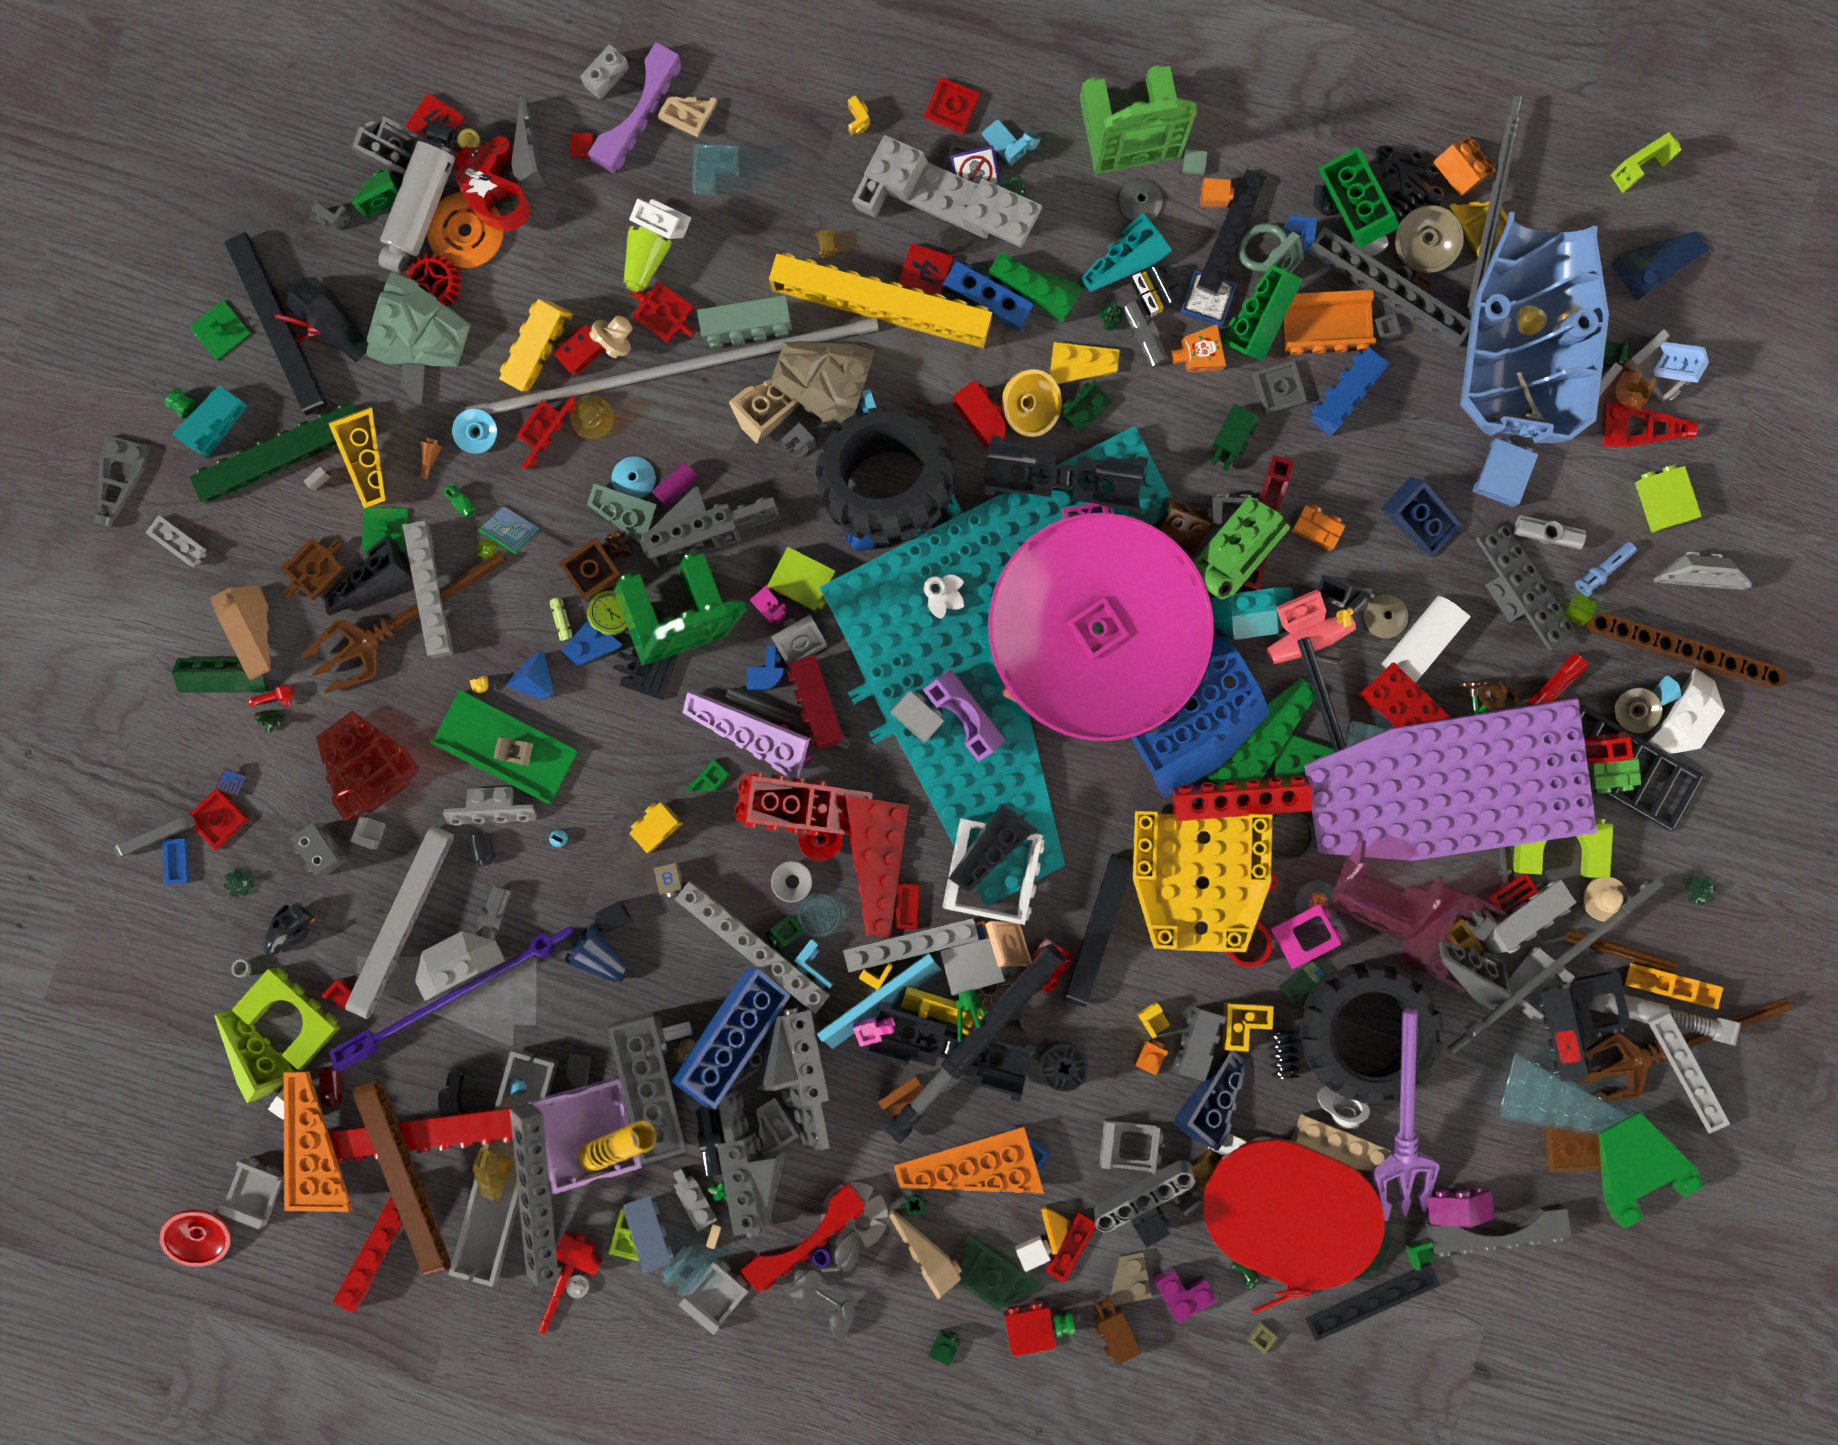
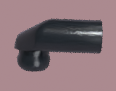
[1314,185,1336,216]

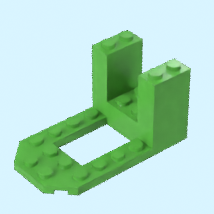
[1080,65,1197,174]

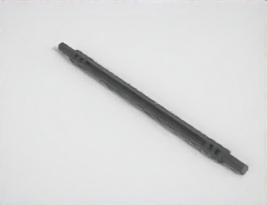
[1467,95,1523,321]

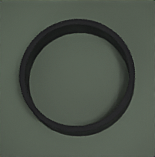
[1272,812,1314,860]

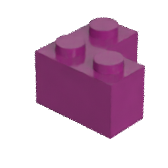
[1427,1187,1494,1227]
[1152,1267,1218,1323]

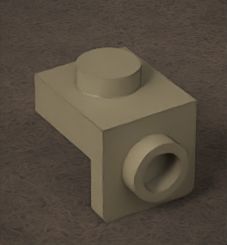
[494,737,533,766]

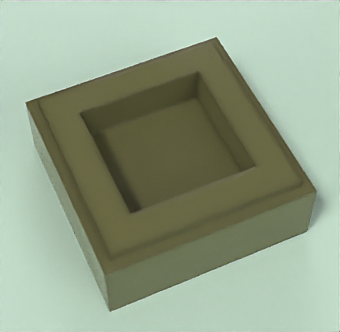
[1246,1321,1279,1355]

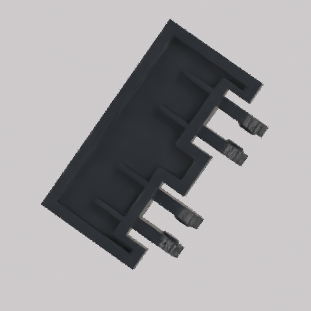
[613,602,682,700]

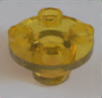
[570,395,615,440]

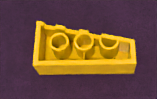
[499,299,574,392]
[329,407,386,508]

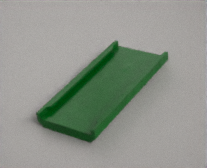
[430,689,578,804]

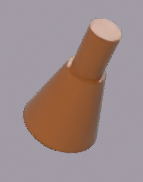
[419,437,443,480]

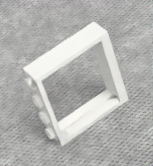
[942,819,1044,925]

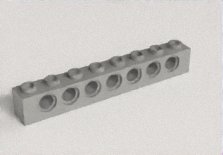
[674,882,831,1014]

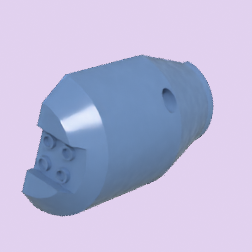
[1460,212,1609,443]

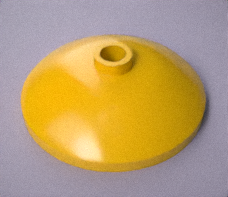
[1002,369,1062,437]

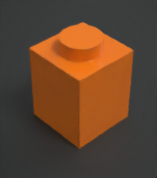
[1200,178,1234,208]

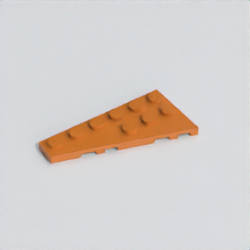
[284,1071,353,1212]

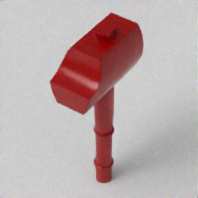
[538,1231,603,1334]

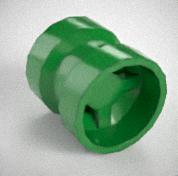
[164,388,197,419]

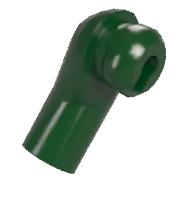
[1230,1260,1259,1289]

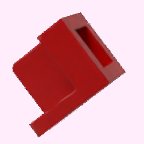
[322,978,354,1010]

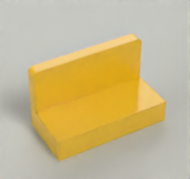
[859,962,893,990]

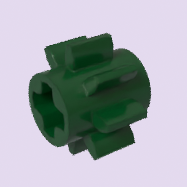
[900,1189,929,1219]

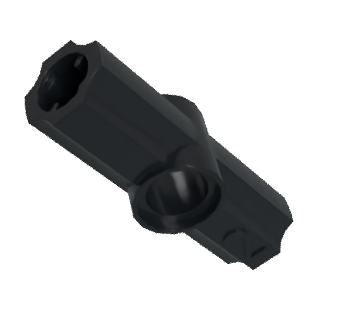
[695,1106,723,1177]

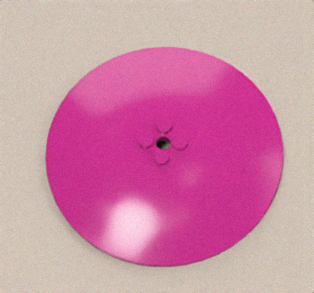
[988,513,1214,741]

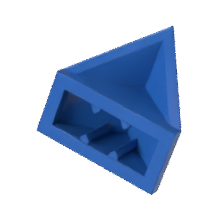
[505,651,554,700]

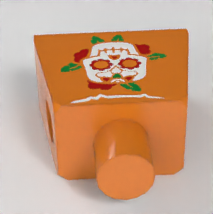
[1171,325,1226,372]

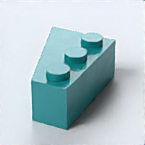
[172,385,248,458]

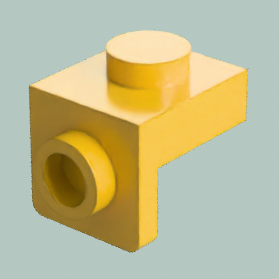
[848,96,870,136]

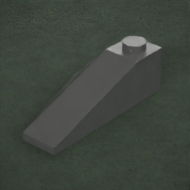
[510,95,546,191]

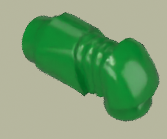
[443,484,476,518]

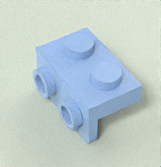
[1653,342,1709,383]

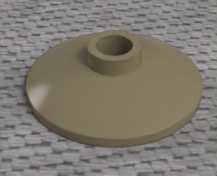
[1363,594,1408,639]
[1615,688,1662,733]

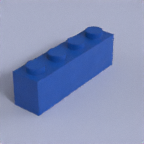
[1310,347,1390,437]

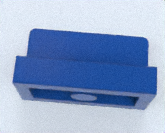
[1283,215,1317,253]

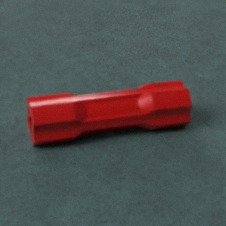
[1527,653,1589,705]

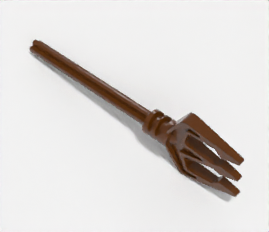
[301,551,507,694]
[1577,997,1793,1103]

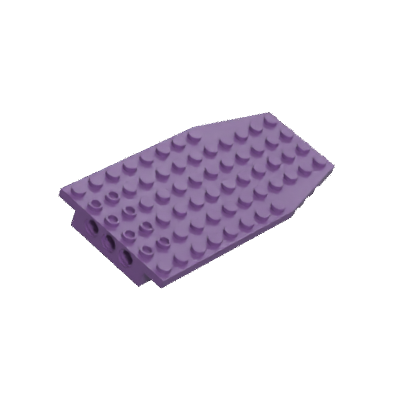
[1304,698,1597,861]

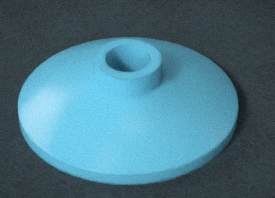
[452,409,497,454]
[612,456,656,499]

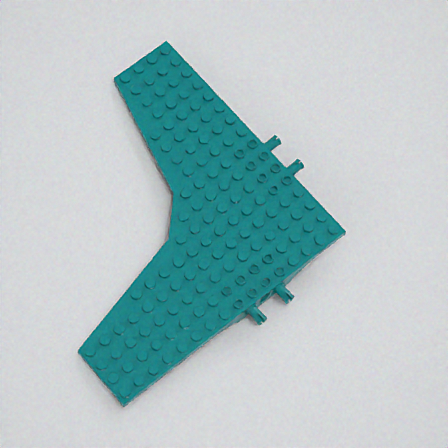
[819,426,1172,907]

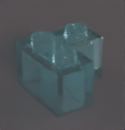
[692,144,741,197]

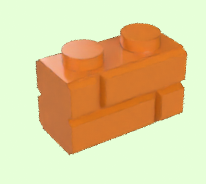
[1291,504,1346,551]

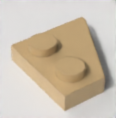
[658,97,717,137]

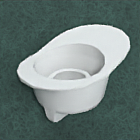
[1318,1086,1370,1130]

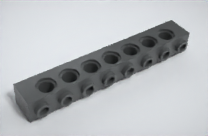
[1307,227,1471,348]
[510,1103,558,1286]

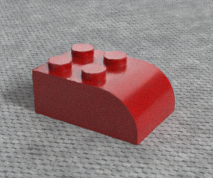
[952,380,1006,451]

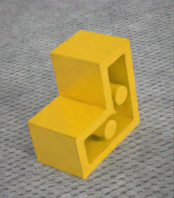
[630,802,683,853]
[1222,1002,1273,1051]

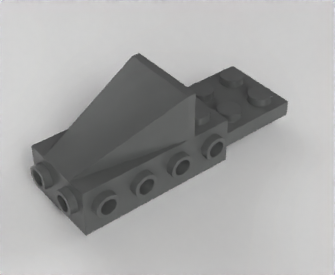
[641,486,781,569]
[757,1008,830,1150]
[717,1089,786,1237]

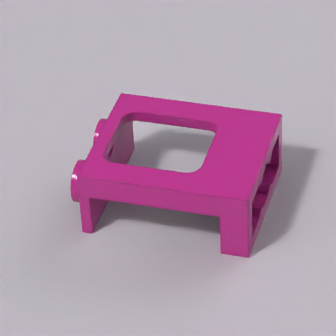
[1271,902,1343,969]

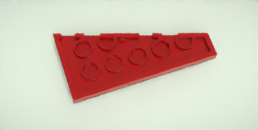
[843,795,909,938]

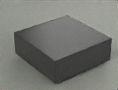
[1373,313,1402,341]

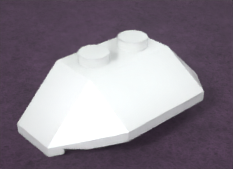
[1647,668,1725,754]

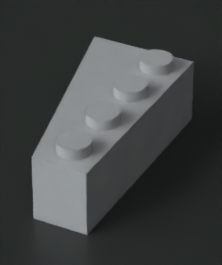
[1478,880,1576,954]

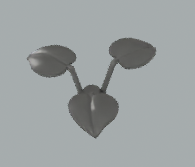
[785,1229,860,1339]

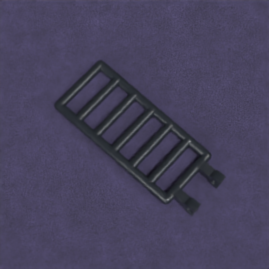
[1579,705,1704,832]

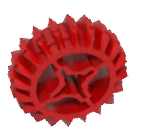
[405,253,462,307]

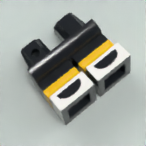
[1130,265,1183,319]

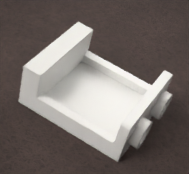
[629,199,691,239]

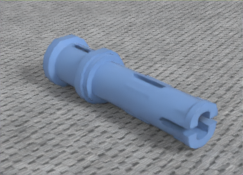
[1575,542,1637,597]

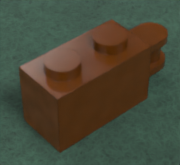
[1094,1295,1141,1365]

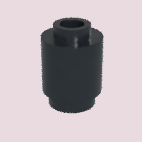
[469,832,496,867]

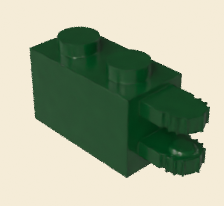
[1210,404,1259,472]

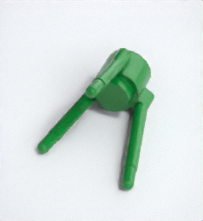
[956,990,998,1042]

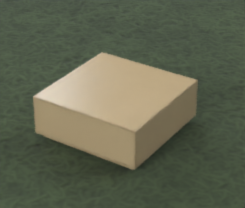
[706,1221,723,1249]

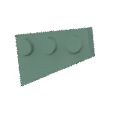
[587,483,658,545]

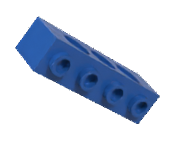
[943,261,1033,332]

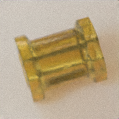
[815,229,838,257]

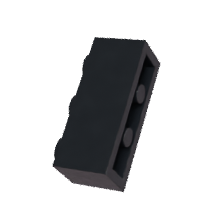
[1131,1206,1171,1249]

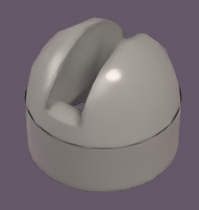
[231,959,252,978]

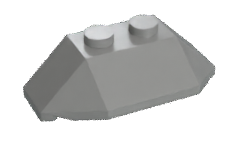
[1654,552,1752,590]
[415,931,506,1001]

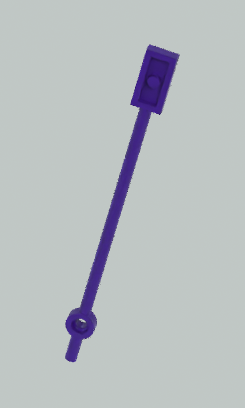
[329,926,575,1073]

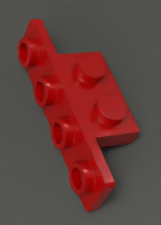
[516,395,577,470]

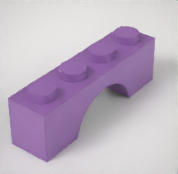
[923,669,1005,762]

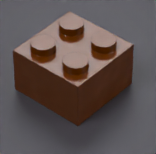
[558,538,623,603]

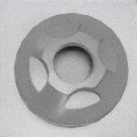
[771,861,812,902]

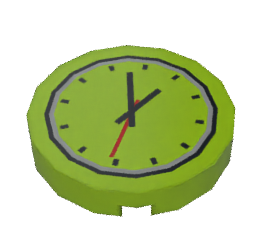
[587,591,627,635]

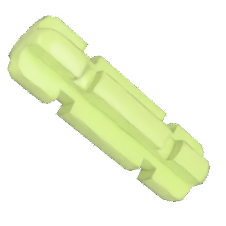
[549,597,573,641]

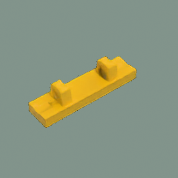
[901,987,988,1034]

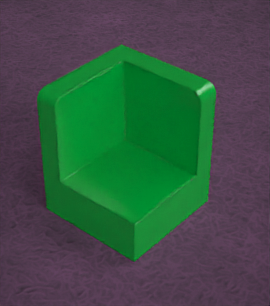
[1405,1238,1435,1271]

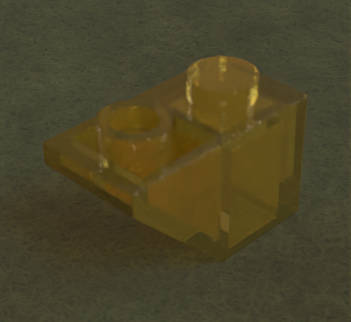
[472,1147,515,1203]

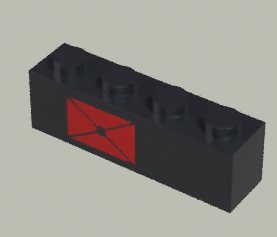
[1538,983,1591,1081]

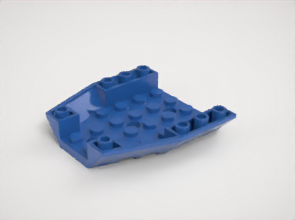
[1131,636,1270,798]

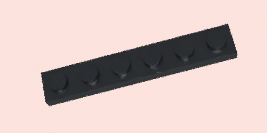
[1196,169,1267,296]
[1305,1263,1440,1341]

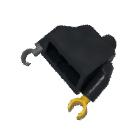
[1314,575,1375,627]

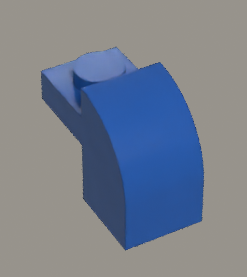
[747,645,785,691]

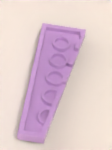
[682,690,810,779]

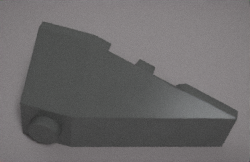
[1438,941,1512,1010]

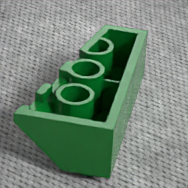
[989,252,1086,323]
[1220,265,1303,361]

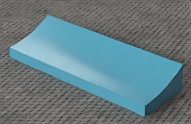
[817,953,942,1049]

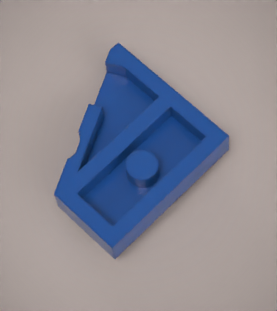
[562,620,624,666]

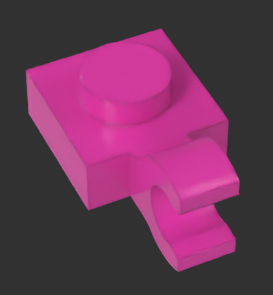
[853,1017,896,1047]

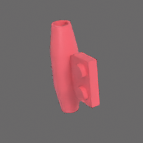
[1266,590,1356,665]

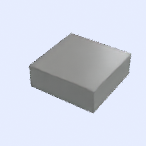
[303,467,332,491]

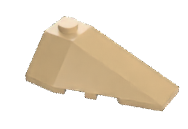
[729,379,801,444]

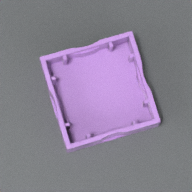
[527,1077,642,1194]

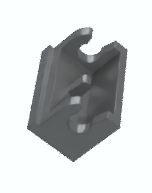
[781,423,817,459]

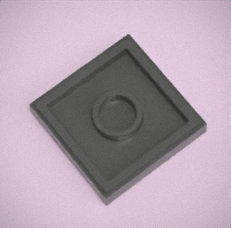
[1252,360,1308,415]

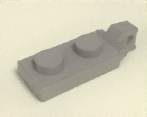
[673,1167,718,1231]

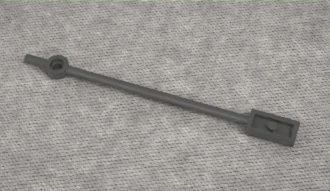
[1447,878,1664,1055]

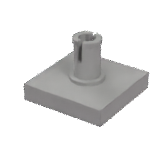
[771,615,828,667]

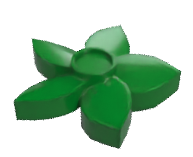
[708,1180,727,1201]

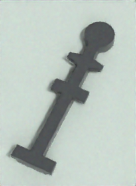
[1498,847,1514,905]

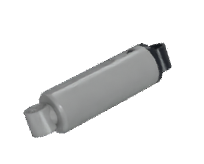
[379,120,458,274]

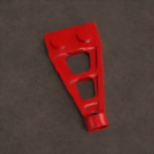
[1602,401,1698,448]

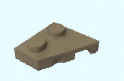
[1110,1251,1152,1306]

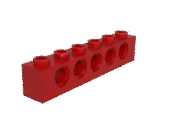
[1173,776,1312,821]

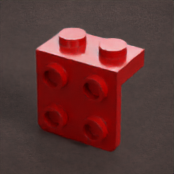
[1003,1301,1056,1356]

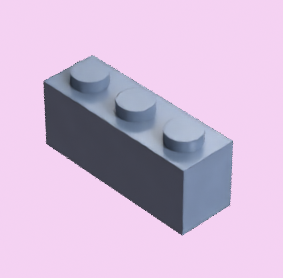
[623,1196,673,1274]

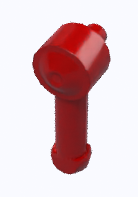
[248,684,295,707]

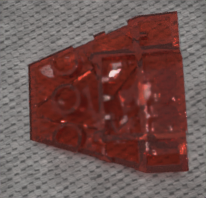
[316,711,420,822]

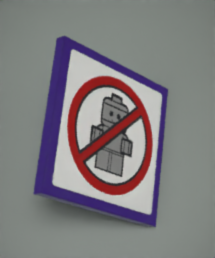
[950,145,1001,187]

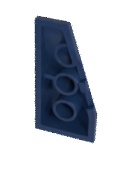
[1611,231,1709,301]
[1172,1050,1248,1151]

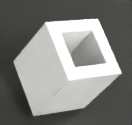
[1015,1235,1052,1272]

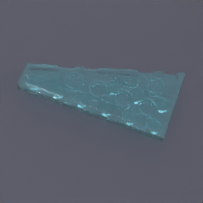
[1500,1052,1631,1137]

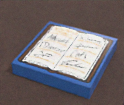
[1180,270,1237,327]

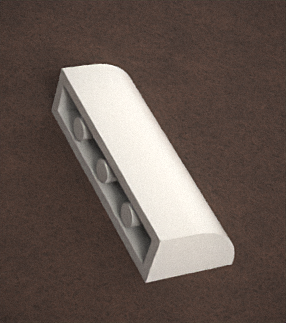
[1382,596,1471,683]

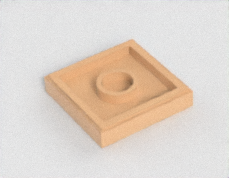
[985,921,1032,967]

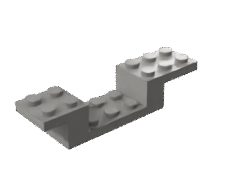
[864,135,1042,248]

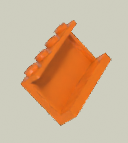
[1282,290,1376,355]

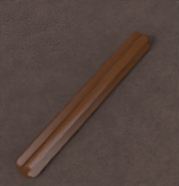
[1565,930,1677,972]

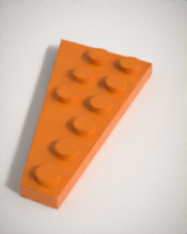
[894,1126,1044,1194]

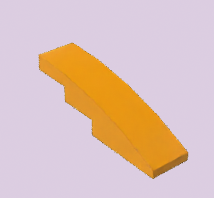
[1625,963,1723,1010]

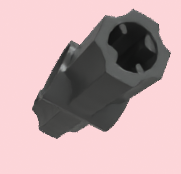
[1122,299,1169,368]
[476,885,512,940]

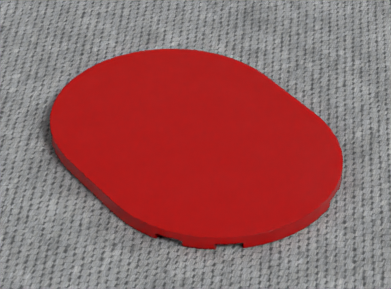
[1203,1138,1384,1290]

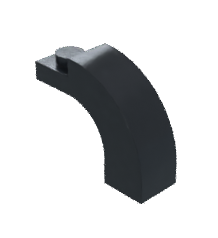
[438,1068,484,1146]

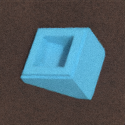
[1651,675,1682,706]

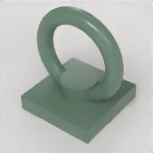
[1237,223,1304,273]

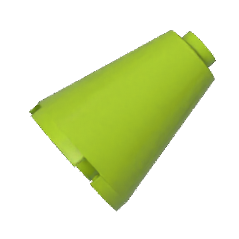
[624,226,672,292]

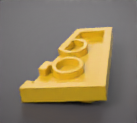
[1050,342,1120,384]

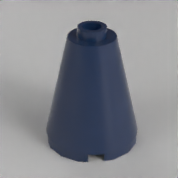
[564,924,629,983]

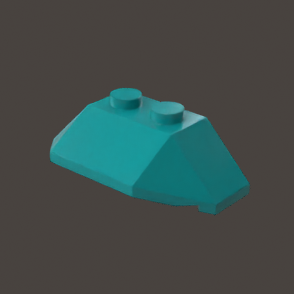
[1210,588,1294,640]

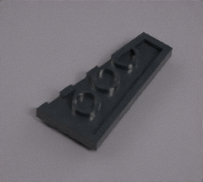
[948,803,1038,893]

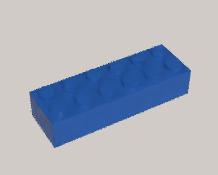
[671,968,791,1109]

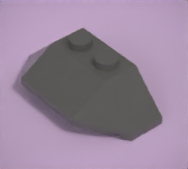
[351,116,421,178]

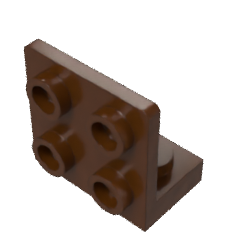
[1158,496,1211,558]

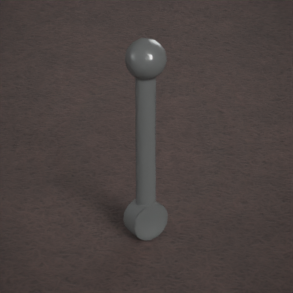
[1302,656,1348,668]

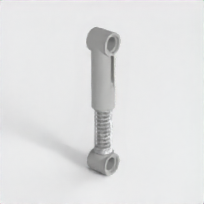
[1588,993,1741,1046]

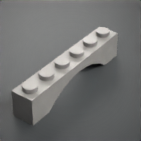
[403,521,454,659]

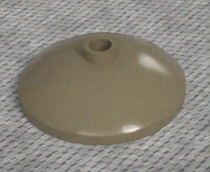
[1395,205,1464,273]

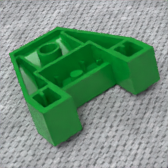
[1599,1111,1704,1229]

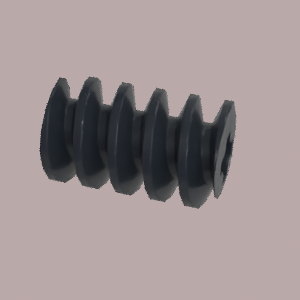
[1387,188,1424,230]
[1267,1031,1300,1079]

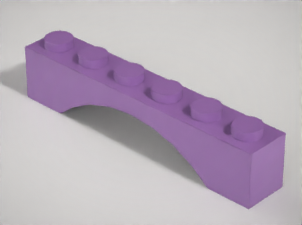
[588,42,681,174]

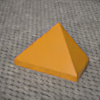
[1040,1205,1072,1254]

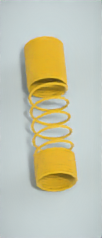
[578,1121,656,1172]

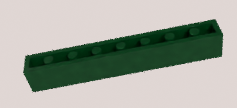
[189,403,359,504]

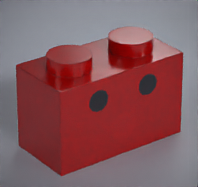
[553,324,606,377]

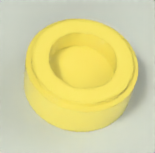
[457,129,481,149]

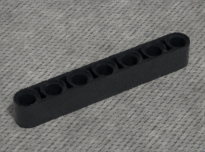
[1064,853,1134,1008]

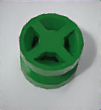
[1053,1312,1075,1338]

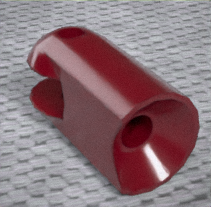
[318,1066,342,1107]

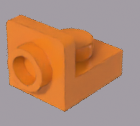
[1135,1039,1168,1075]

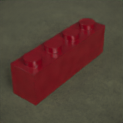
[786,655,843,751]

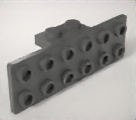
[1476,521,1576,651]

